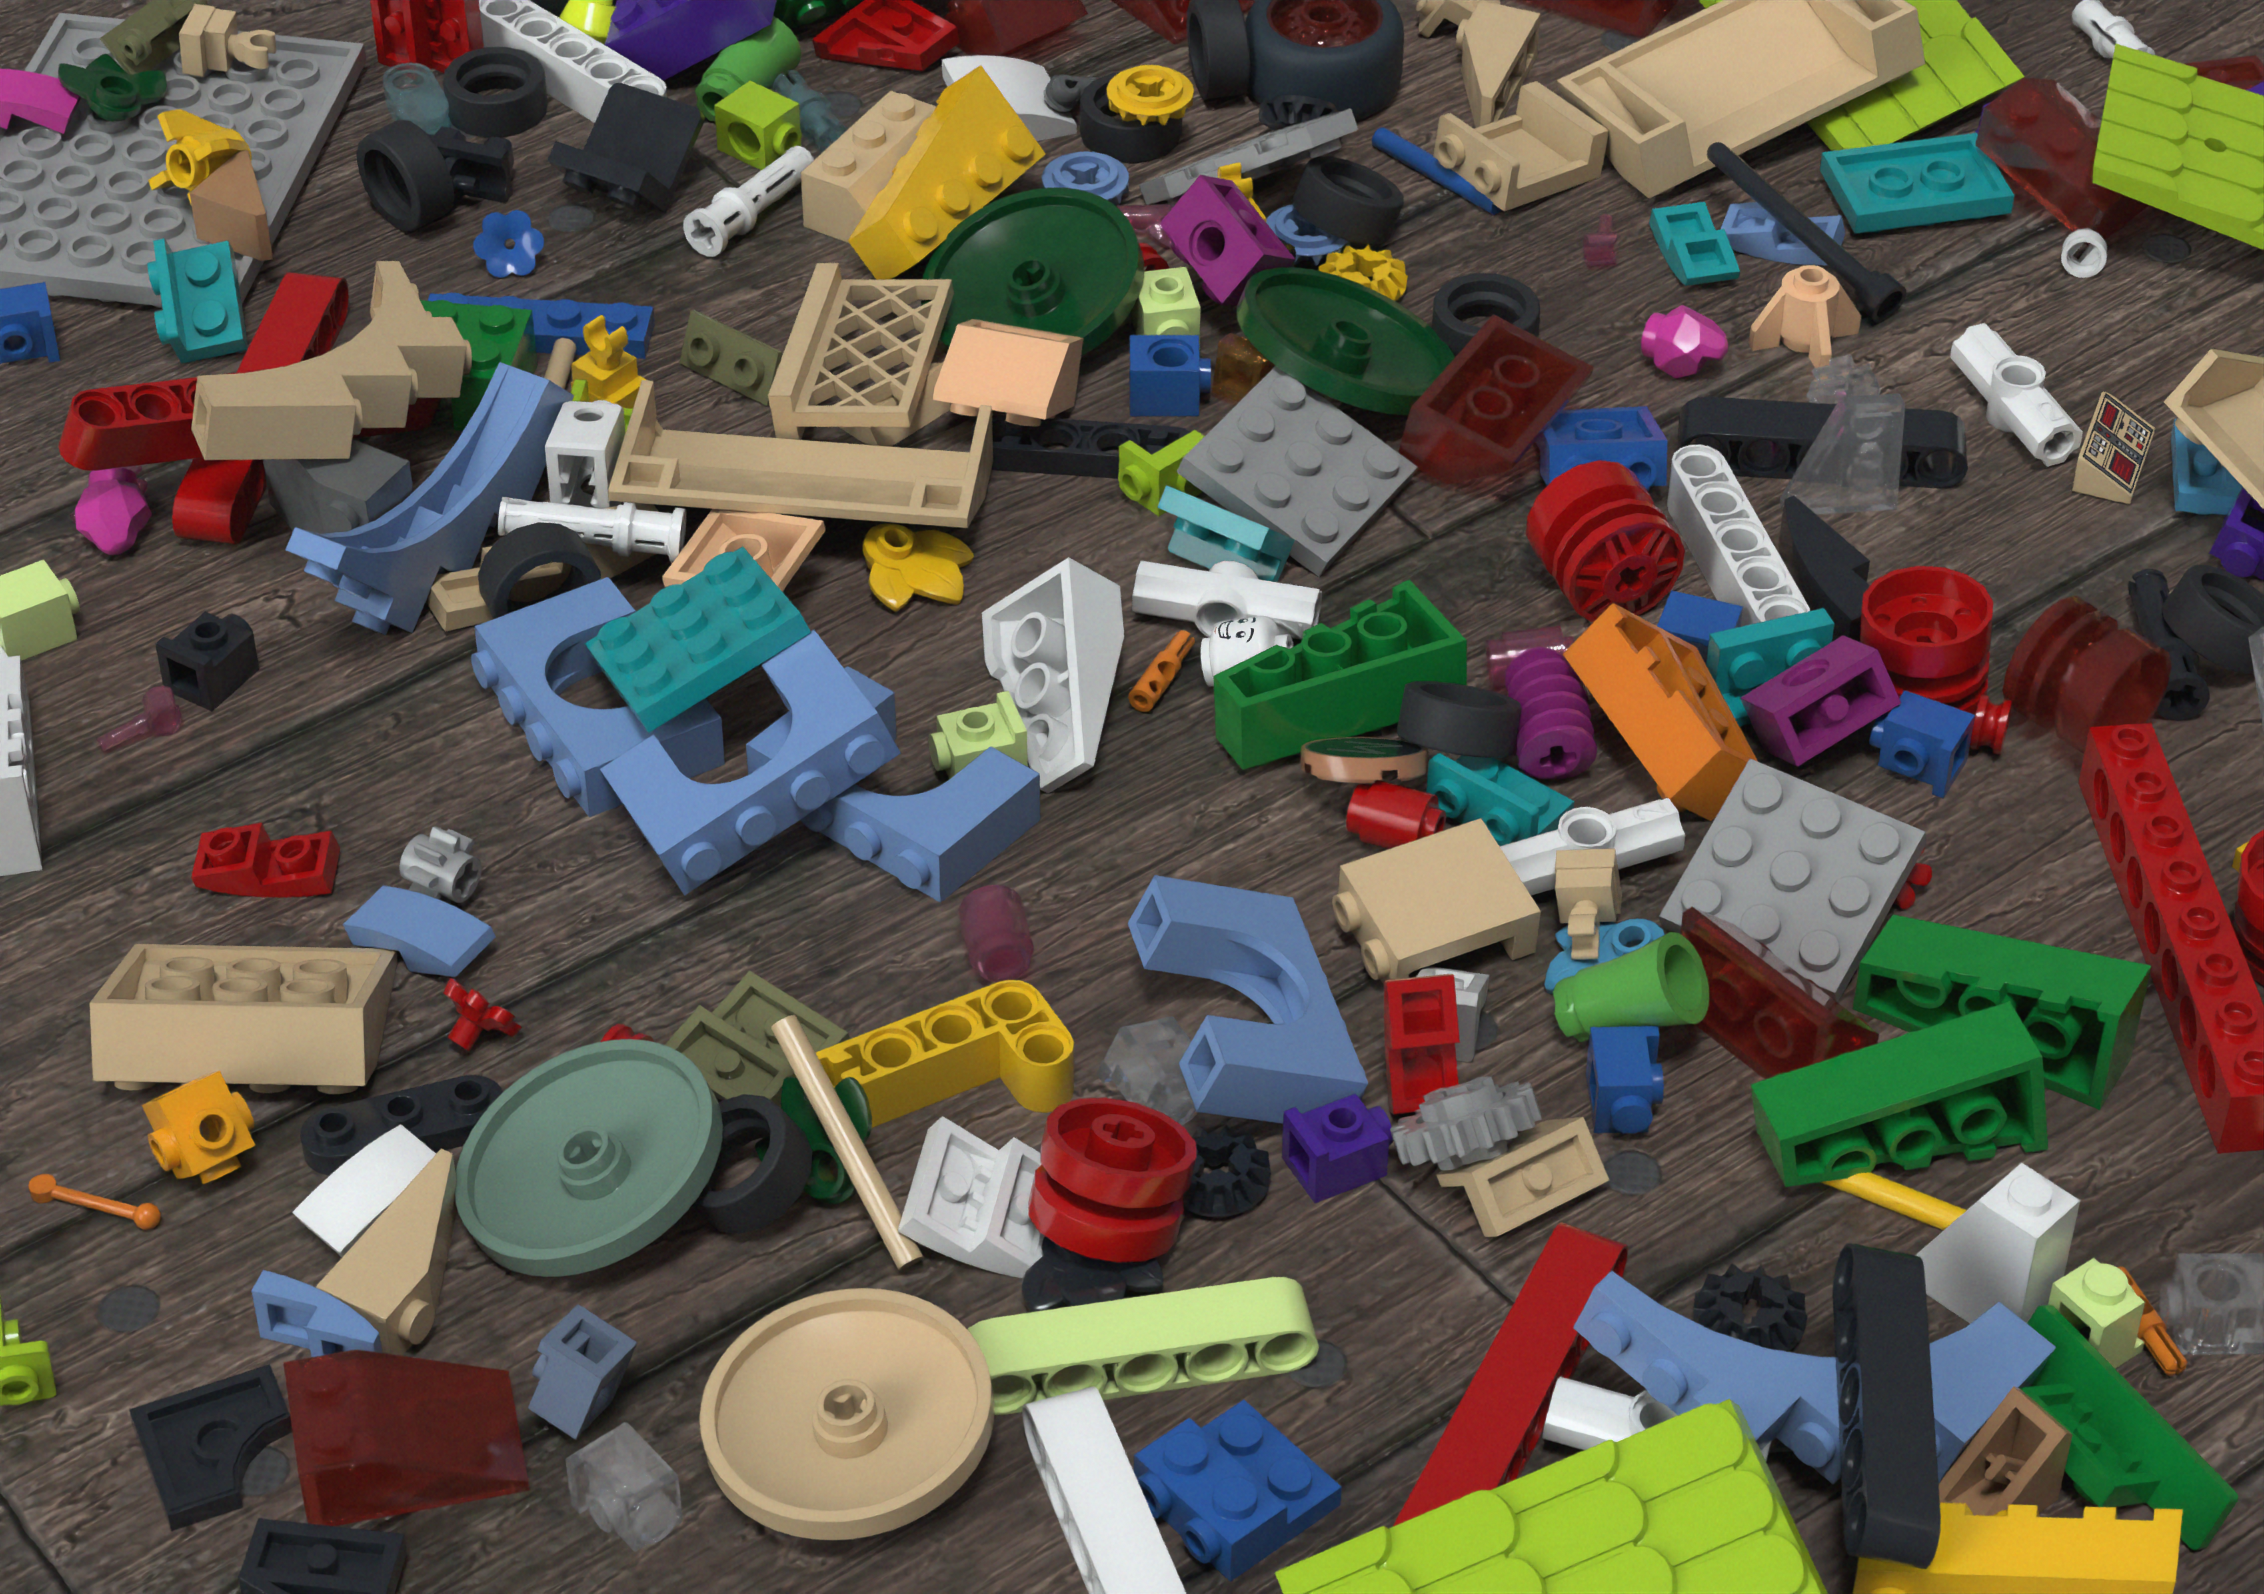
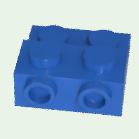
[1531,406,1667,491]
[1134,1400,1342,1582]

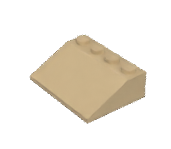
[90,944,398,1094]

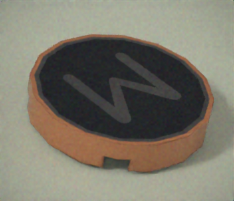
[1301,737,1428,783]

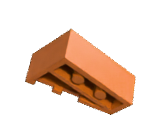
[1563,603,1758,821]

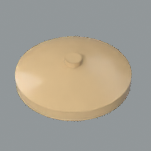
[700,1288,995,1540]

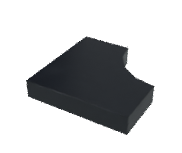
[129,1364,293,1531]

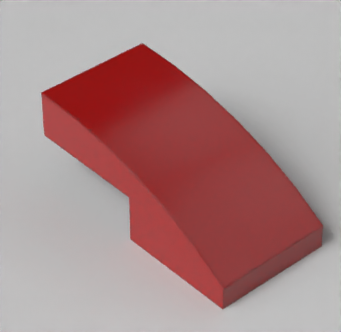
[1384,974,1460,1114]

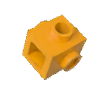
[142,1070,255,1184]

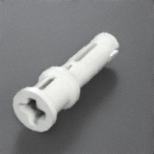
[683,146,814,257]
[498,497,686,562]

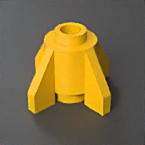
[148,109,252,206]

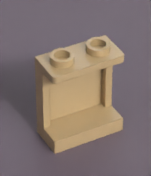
[1433,81,1609,211]
[1332,818,1541,984]

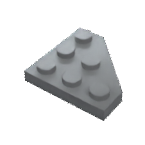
[1139,109,1358,209]

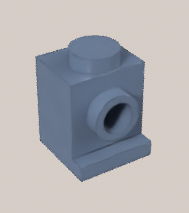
[528,1304,638,1439]

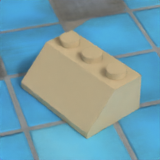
[801,91,936,243]

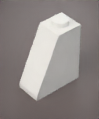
[1915,1163,2080,1324]

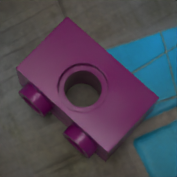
[1159,175,1295,306]
[1740,636,1901,767]

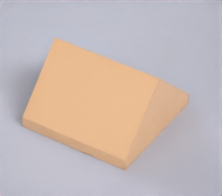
[662,509,825,592]

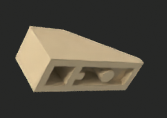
[1456,1,1541,128]
[316,1148,457,1366]

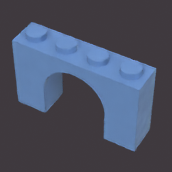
[471,577,725,818]
[600,630,901,896]
[746,666,1040,903]
[1128,875,1368,1124]

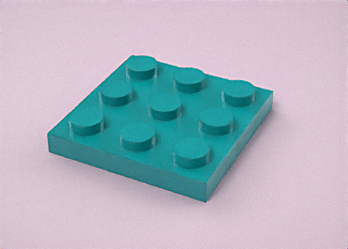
[585,546,812,733]

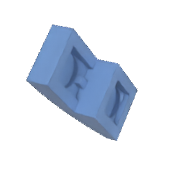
[1721,202,1846,265]
[343,885,496,977]
[251,1270,387,1390]

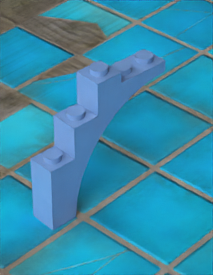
[286,362,574,635]
[1573,1271,2057,1485]

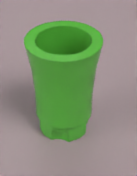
[695,16,801,121]
[1553,932,1709,1042]

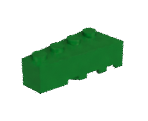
[1213,579,1467,770]
[1853,914,2152,1110]

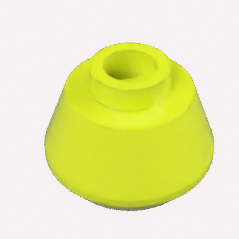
[559,0,616,45]

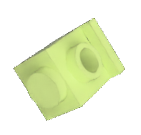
[928,691,1028,780]
[2048,1258,2145,1369]

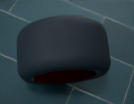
[1245,0,1404,121]

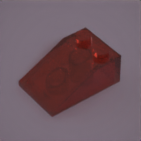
[283,1349,530,1526]

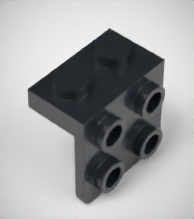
[547,83,705,213]

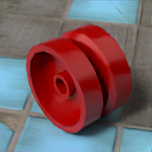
[1028,1097,1197,1262]

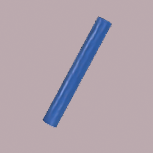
[1372,127,1502,215]

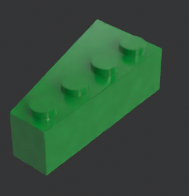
[1750,1001,2048,1187]

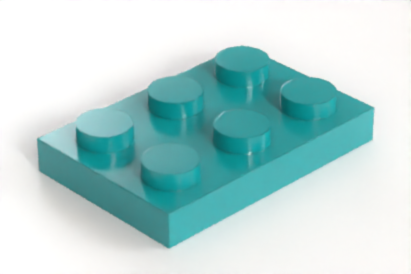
[1820,133,2014,233]

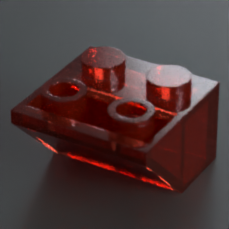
[943,0,1088,57]

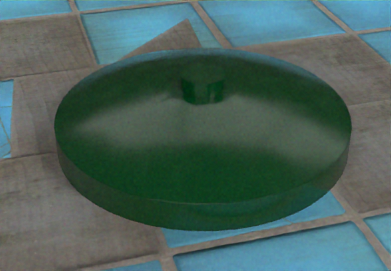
[921,187,1144,356]
[1236,267,1458,415]

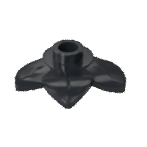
[1021,1236,1163,1312]

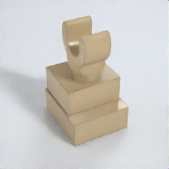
[179,4,277,77]
[1555,848,1622,960]

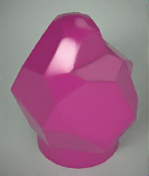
[1641,305,1728,379]
[75,467,152,555]

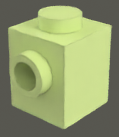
[1131,267,1200,353]
[0,560,80,661]

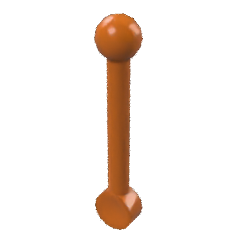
[28,1174,161,1230]

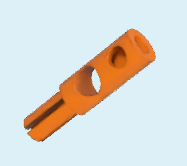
[1128,630,1195,712]
[2118,1266,2188,1376]

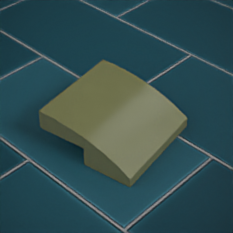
[664,970,851,1107]

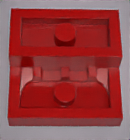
[370,0,484,79]

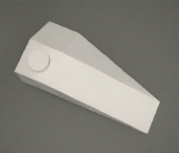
[982,557,1124,794]

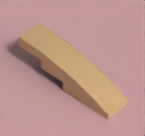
[426,503,659,631]

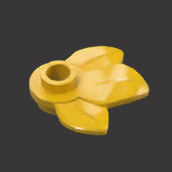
[862,523,974,611]

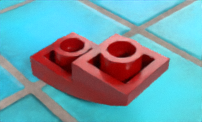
[191,823,340,898]

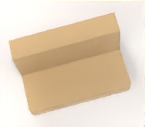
[1436,1117,1609,1237]

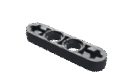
[971,415,1191,479]

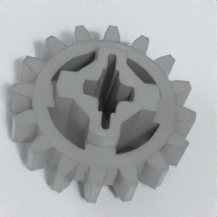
[1390,1076,1542,1170]

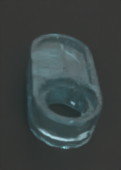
[383,63,451,135]

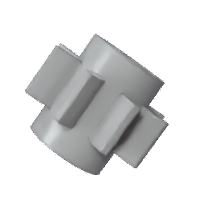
[399,826,482,904]

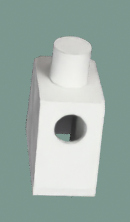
[545,400,626,509]

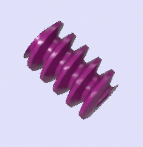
[1505,646,1597,779]

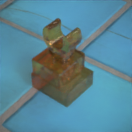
[1212,333,1275,402]

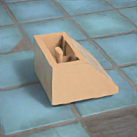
[933,319,1083,426]

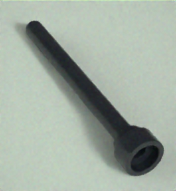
[1707,142,1907,323]

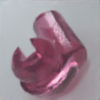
[1117,204,1173,247]

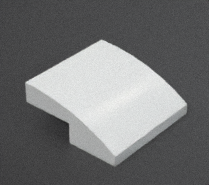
[942,55,1077,141]
[898,1116,1044,1278]

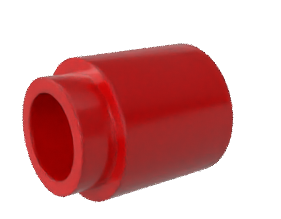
[1346,780,1446,849]

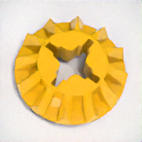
[1107,65,1194,126]
[1318,245,1408,301]

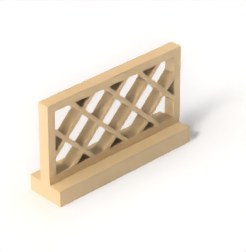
[768,263,954,440]

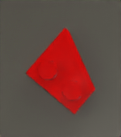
[812,0,960,71]

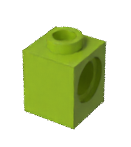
[714,81,802,170]

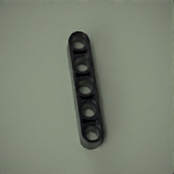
[1678,397,1968,488]
[1832,1243,1941,1569]

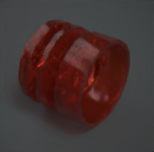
[2002,595,2172,754]

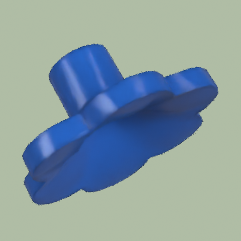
[473,210,545,278]

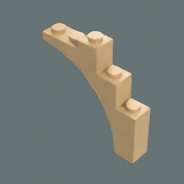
[191,261,472,460]

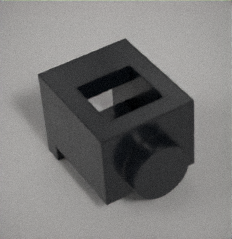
[155,611,259,712]

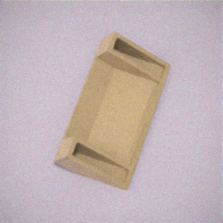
[1557,0,1925,198]

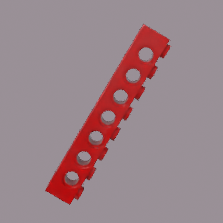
[2078,723,2264,1154]

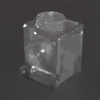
[1096,1016,1198,1125]
[565,1422,683,1552]

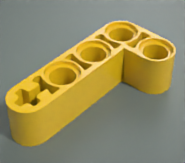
[815,980,1074,1128]

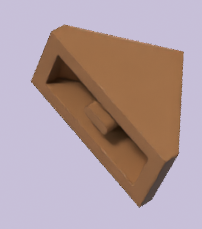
[190,150,273,261]
[1939,1386,2073,1516]

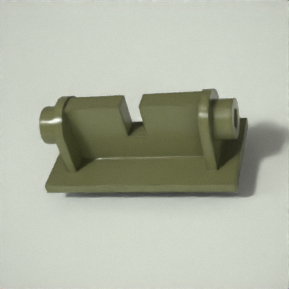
[100,0,207,75]
[679,310,783,406]

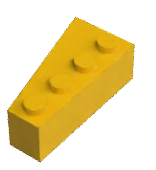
[848,65,1046,279]
[1853,1502,2183,1594]

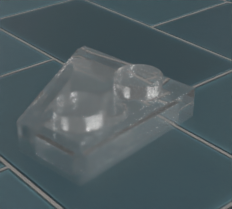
[1780,393,1905,515]

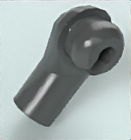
[1044,74,1100,113]

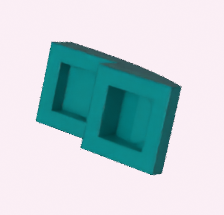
[1649,202,1740,286]

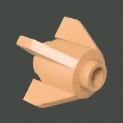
[1749,265,1861,374]

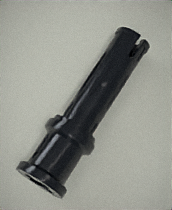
[2127,569,2210,721]

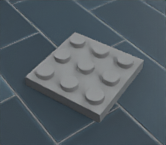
[1177,366,1418,577]
[1659,759,1927,1004]

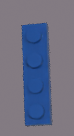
[428,293,655,359]

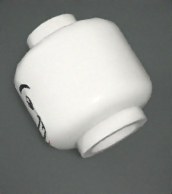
[1201,616,1294,687]

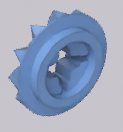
[1042,151,1129,205]
[1267,204,1351,266]

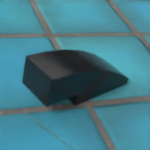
[1778,495,1870,643]

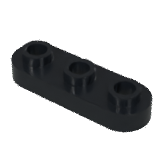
[300,1075,503,1175]

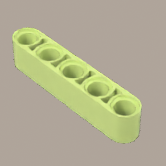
[967,1277,1319,1415]

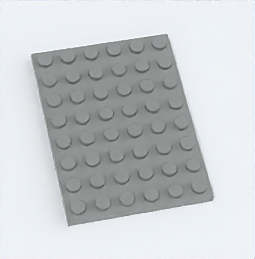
[0,13,366,308]

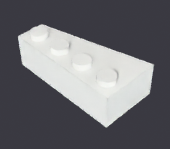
[0,655,42,876]

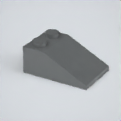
[263,439,413,534]

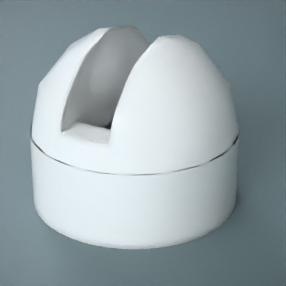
[2061,228,2107,278]

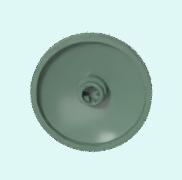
[455,1039,723,1277]

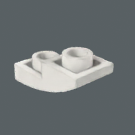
[292,1125,436,1257]

